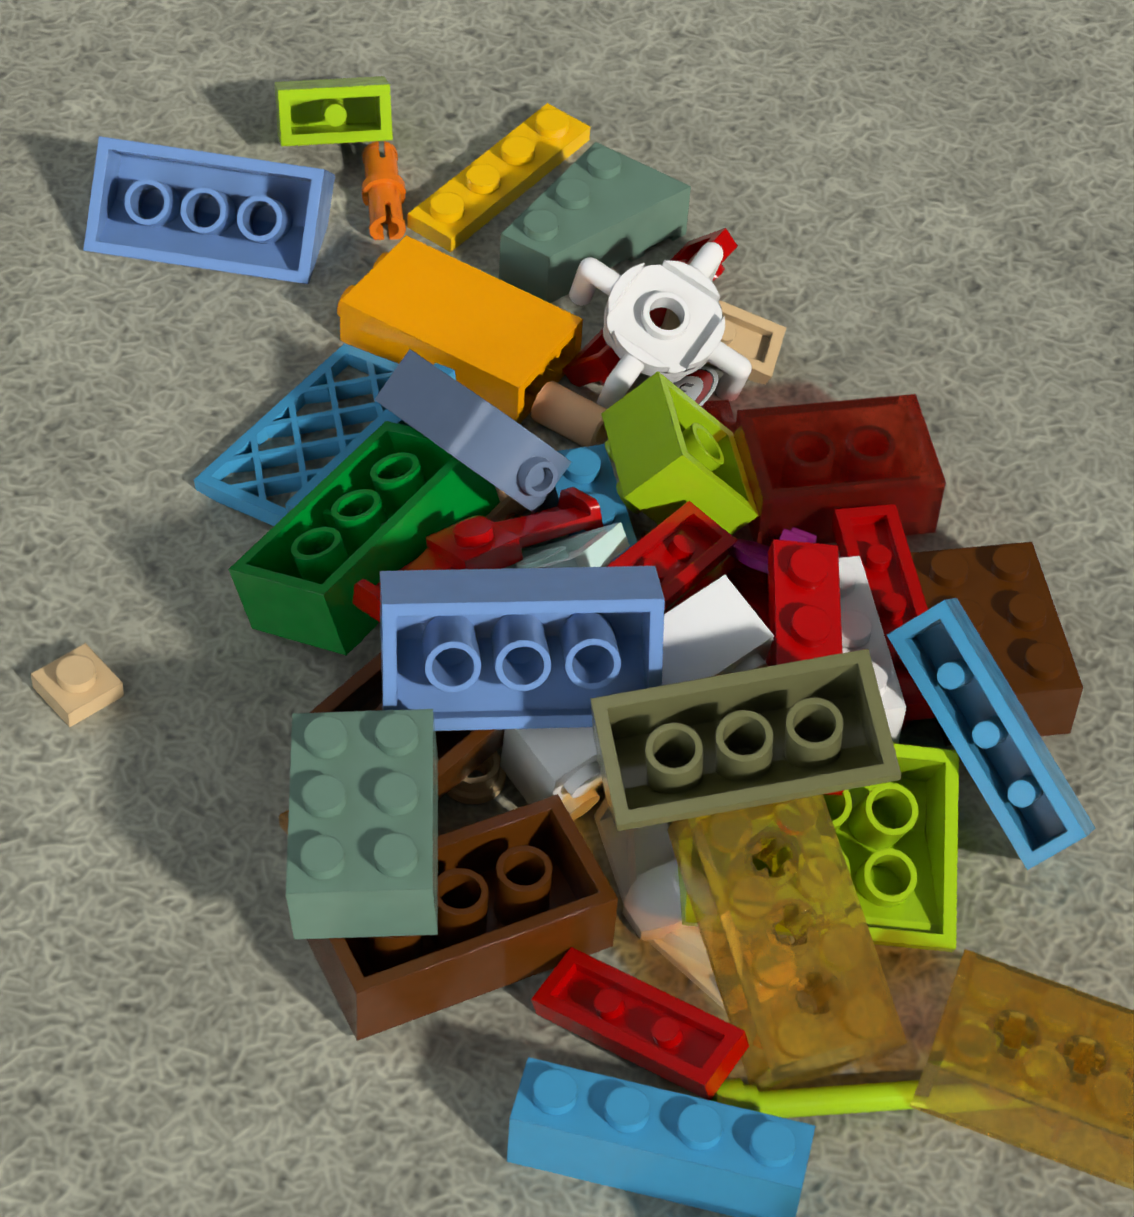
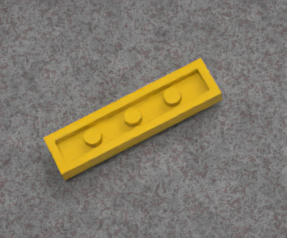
[407,103,590,252]

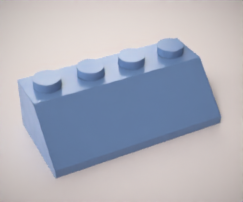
[83,136,335,284]
[380,566,665,731]

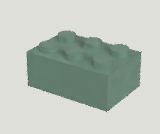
[286,709,438,939]

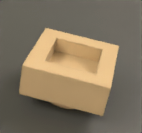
[31,643,124,728]

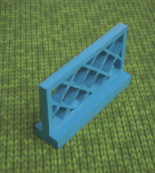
[194,343,456,526]

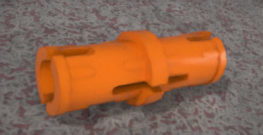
[361,141,406,240]

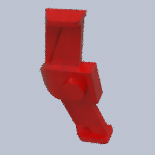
[352,487,603,622]

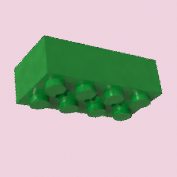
[228,421,500,656]

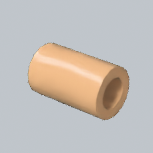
[531,381,608,447]

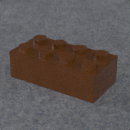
[307,794,618,1041]

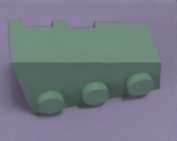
[499,142,691,303]

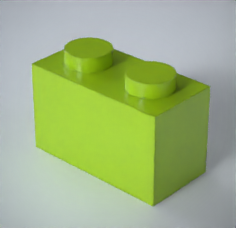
[274,76,393,147]

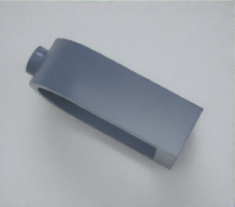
[374,349,572,513]

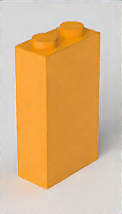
[337,235,583,424]

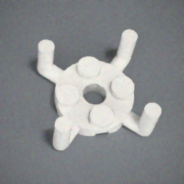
[569,242,752,409]

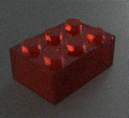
[734,394,946,546]

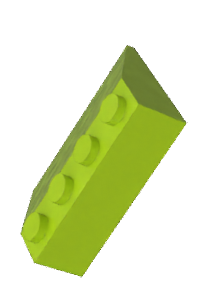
[675,743,959,952]

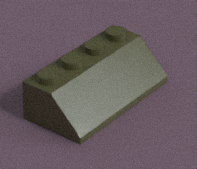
[590,648,901,832]

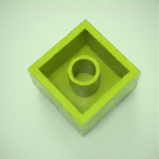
[601,371,759,535]

